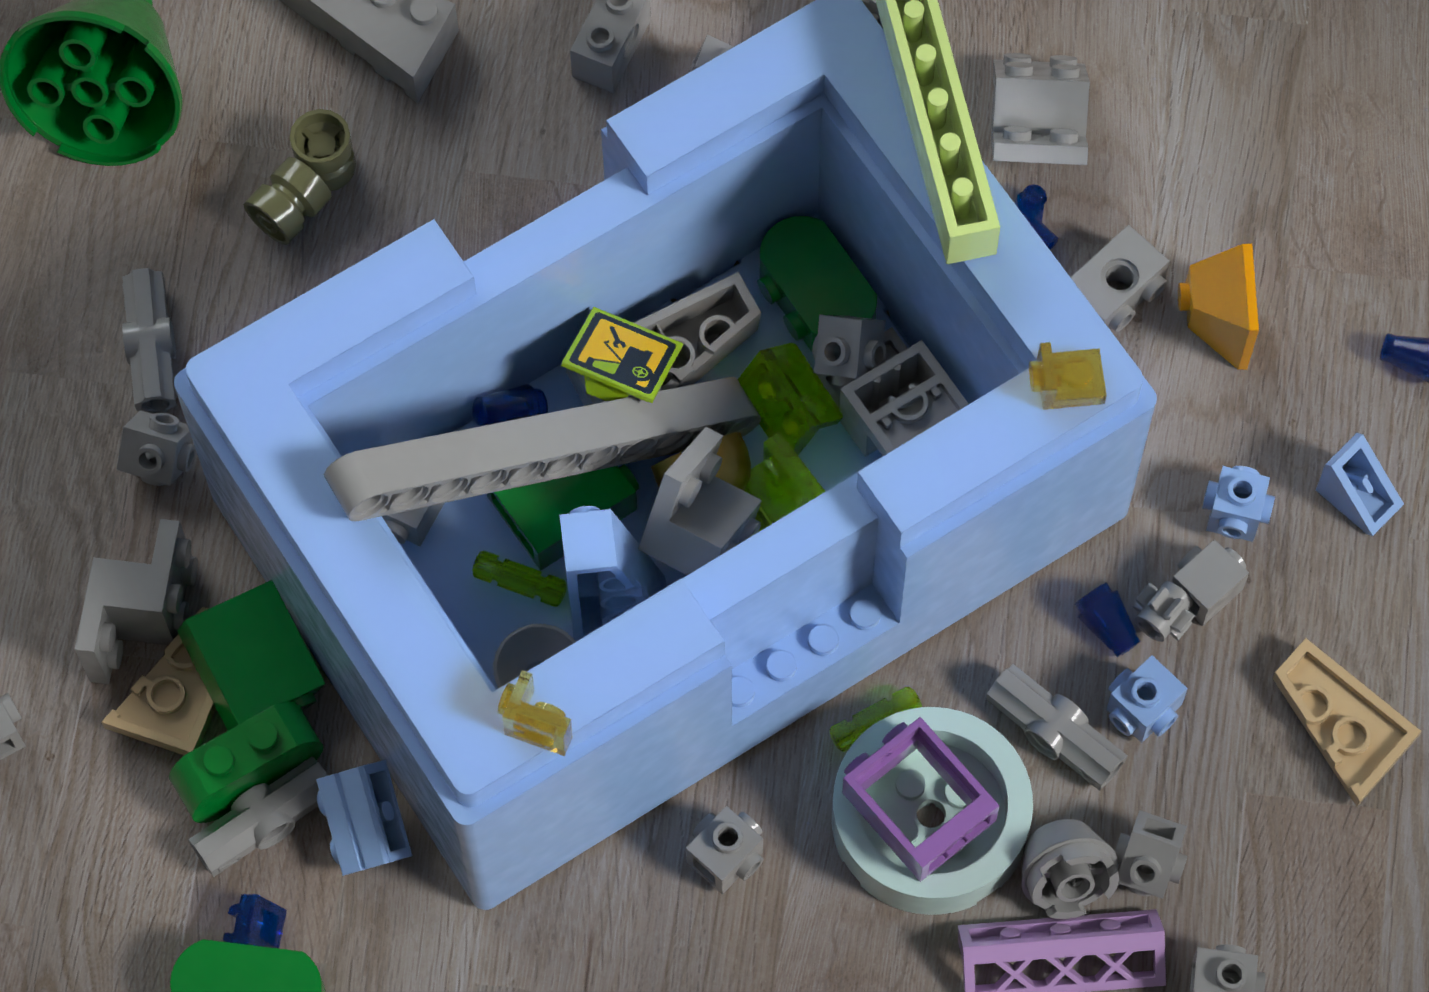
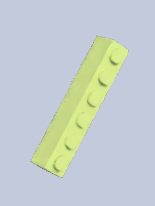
[875,0,1000,264]

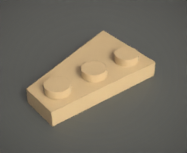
[101,607,216,755]
[1273,638,1421,806]

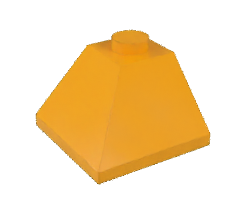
[1178,244,1259,370]

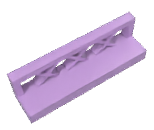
[958,909,1166,992]

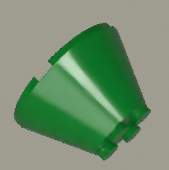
[0,0,182,166]

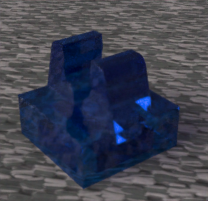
[223,894,287,948]

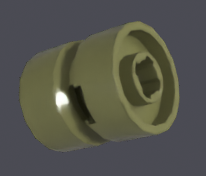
[289,109,356,191]
[243,157,332,245]

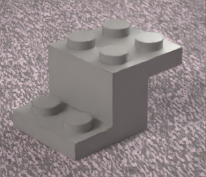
[990,53,1090,165]
[812,327,969,457]
[638,427,762,575]
[75,519,198,684]

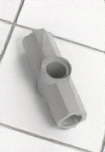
[122,268,177,414]
[985,664,1128,791]
[188,756,328,877]

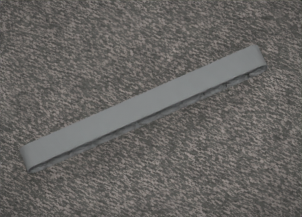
[324,377,761,522]

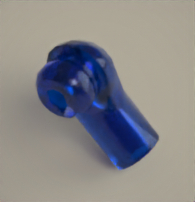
[1015,184,1059,250]

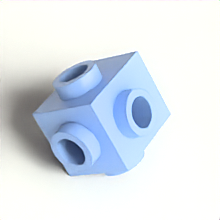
[1202,466,1275,542]
[1106,655,1188,743]

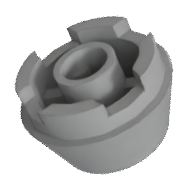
[1021,819,1119,919]

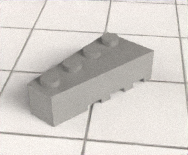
[280,0,459,103]
[566,272,761,406]

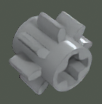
[1133,581,1195,642]

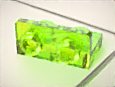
[737,343,843,461]
[746,432,826,523]

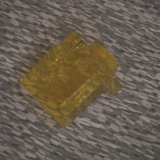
[1029,342,1107,410]
[497,670,573,756]

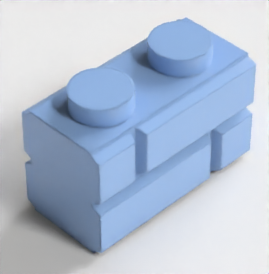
[316,760,412,876]

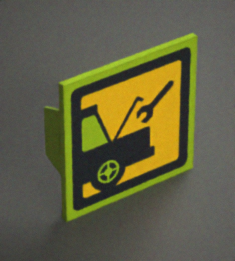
[561,307,683,403]

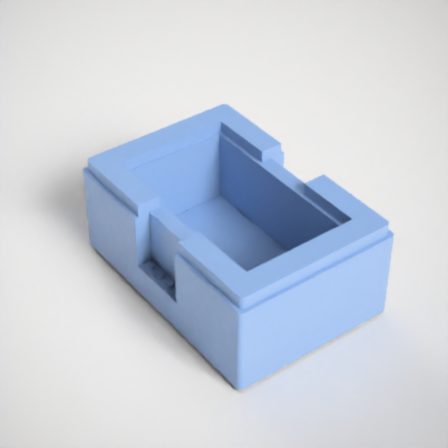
[174,0,1157,910]

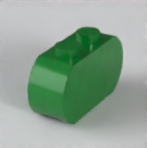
[757,216,877,352]
[169,701,324,823]
[170,939,326,992]

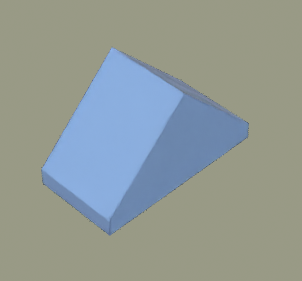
[1316,433,1404,536]

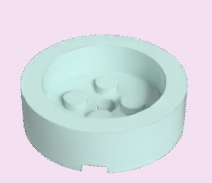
[832,707,1033,915]

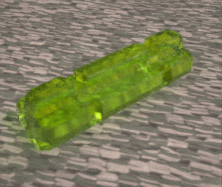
[472,550,567,607]
[829,687,922,752]

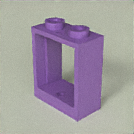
[842,717,1000,882]

